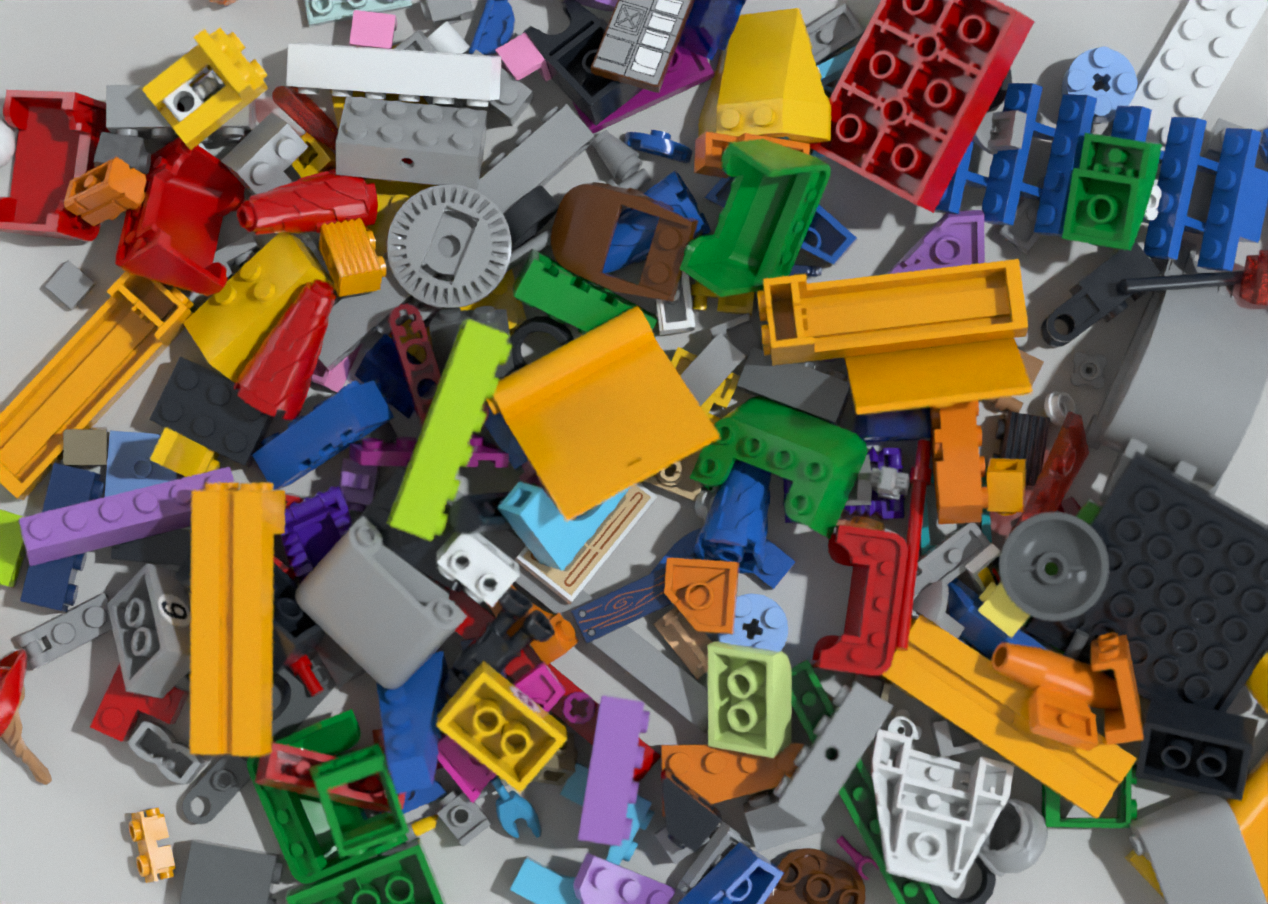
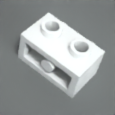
[436,530,520,607]

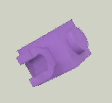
[339,458,380,512]

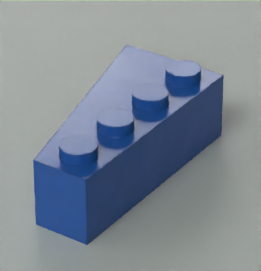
[678,842,784,904]

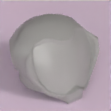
[977,798,1048,877]

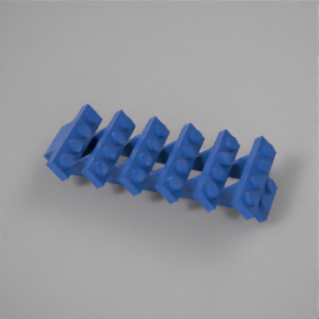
[934,83,1268,271]

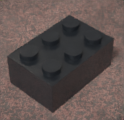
[149,356,274,468]
[1135,696,1258,801]

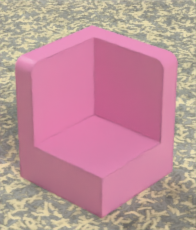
[349,10,398,49]
[495,32,552,82]

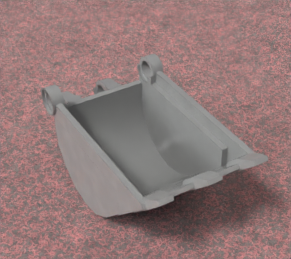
[1081,239,1268,502]

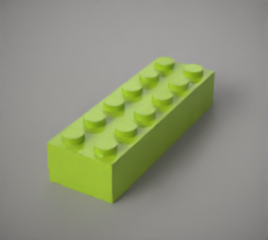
[386,319,512,541]

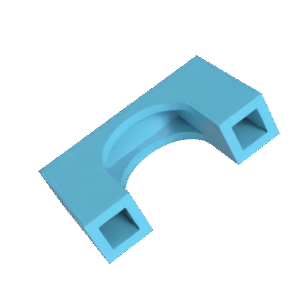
[497,481,632,571]
[510,762,655,904]

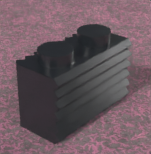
[992,411,1050,489]

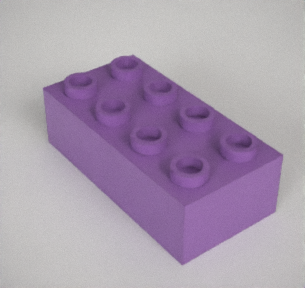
[578,695,650,846]

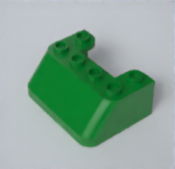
[680,139,831,297]
[689,396,867,539]
[247,709,408,884]

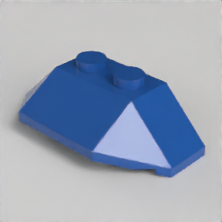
[946,577,1047,662]

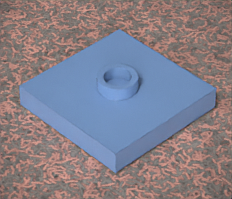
[104,430,179,497]

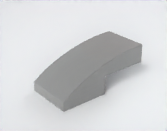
[680,333,746,406]

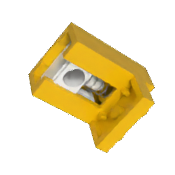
[142,27,269,150]

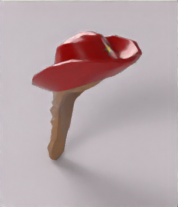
[0,649,52,785]

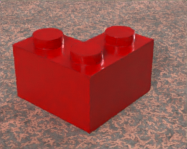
[90,663,190,742]

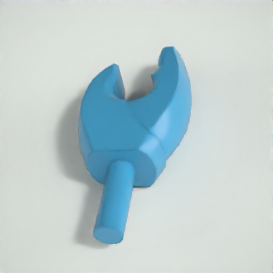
[490,776,541,838]

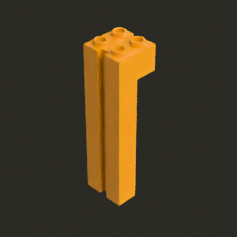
[757,259,1028,366]
[0,272,194,501]
[190,482,285,756]
[878,614,1137,818]

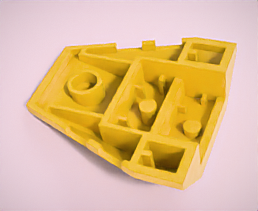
[698,8,831,143]

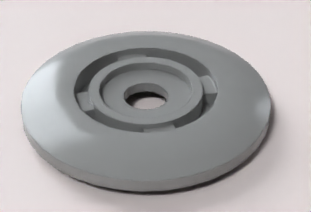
[387,184,512,309]

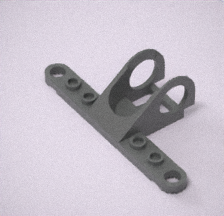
[183,653,337,824]

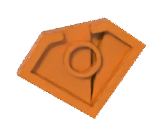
[664,558,739,635]

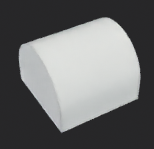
[427,21,470,54]

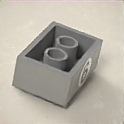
[107,563,191,699]

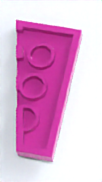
[437,661,565,803]

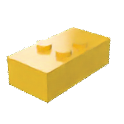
[183,232,335,383]

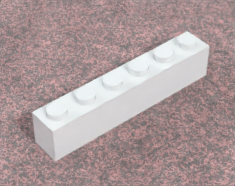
[286,43,501,106]

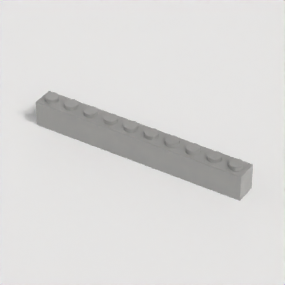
[319,104,595,371]

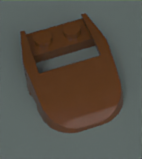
[551,182,699,302]
[764,848,866,904]

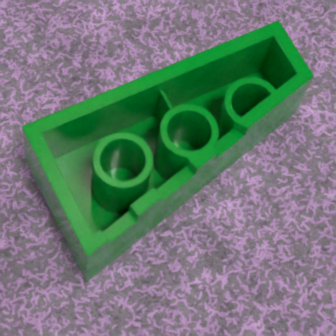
[512,249,658,335]

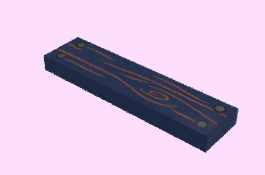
[571,553,700,644]

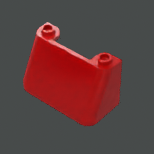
[0,90,111,241]
[115,137,245,296]
[811,525,908,675]

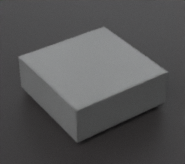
[45,260,96,310]

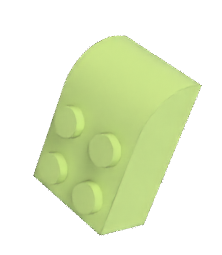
[708,641,792,758]

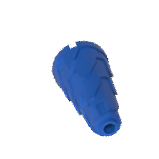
[602,170,711,274]
[694,459,772,574]

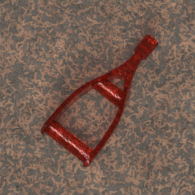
[272,86,368,180]

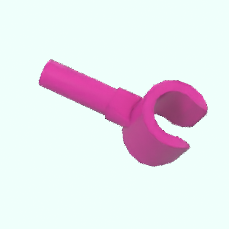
[836,836,879,880]

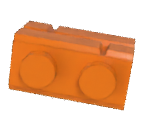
[64,157,147,226]

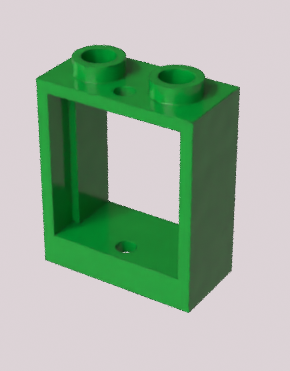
[309,744,409,857]
[1041,763,1137,828]

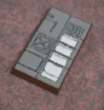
[591,0,695,93]

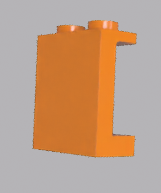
[1091,633,1143,745]

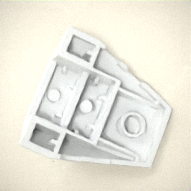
[870,729,1014,890]

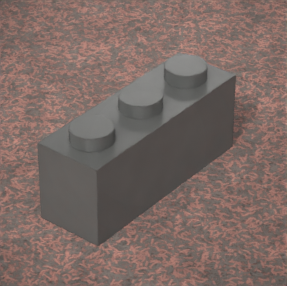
[737,345,852,426]

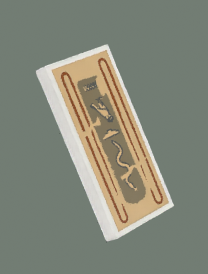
[515,482,657,605]

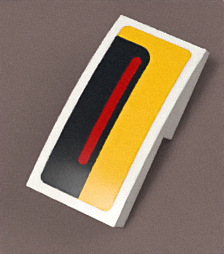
[965,543,1001,594]

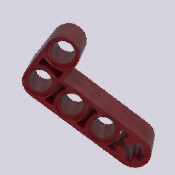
[388,304,489,429]

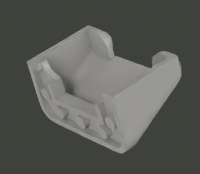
[295,516,467,689]
[1129,792,1268,904]

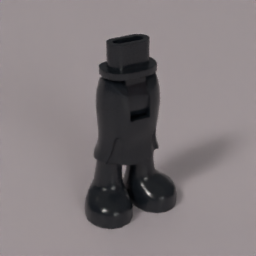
[441,587,555,698]

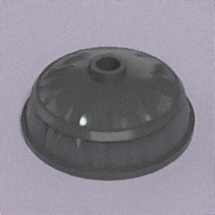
[999,512,1109,621]

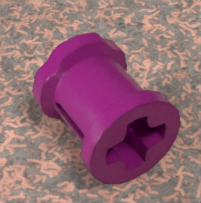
[563,692,595,724]

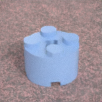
[1062,46,1138,123]
[716,594,788,652]

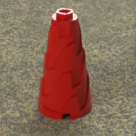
[237,167,378,235]
[234,279,336,420]

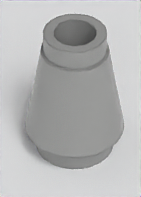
[592,130,643,181]

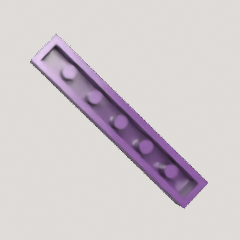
[19,467,234,566]

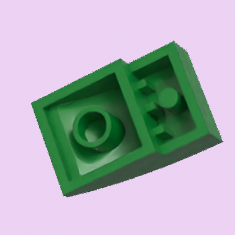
[1062,133,1162,250]

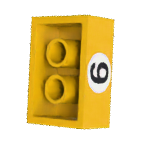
[436,661,567,793]

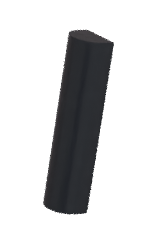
[449,491,513,534]

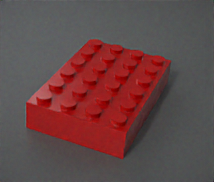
[810,0,1035,213]

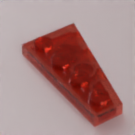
[1009,411,1089,535]

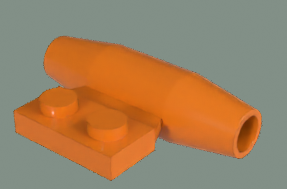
[992,643,1121,751]

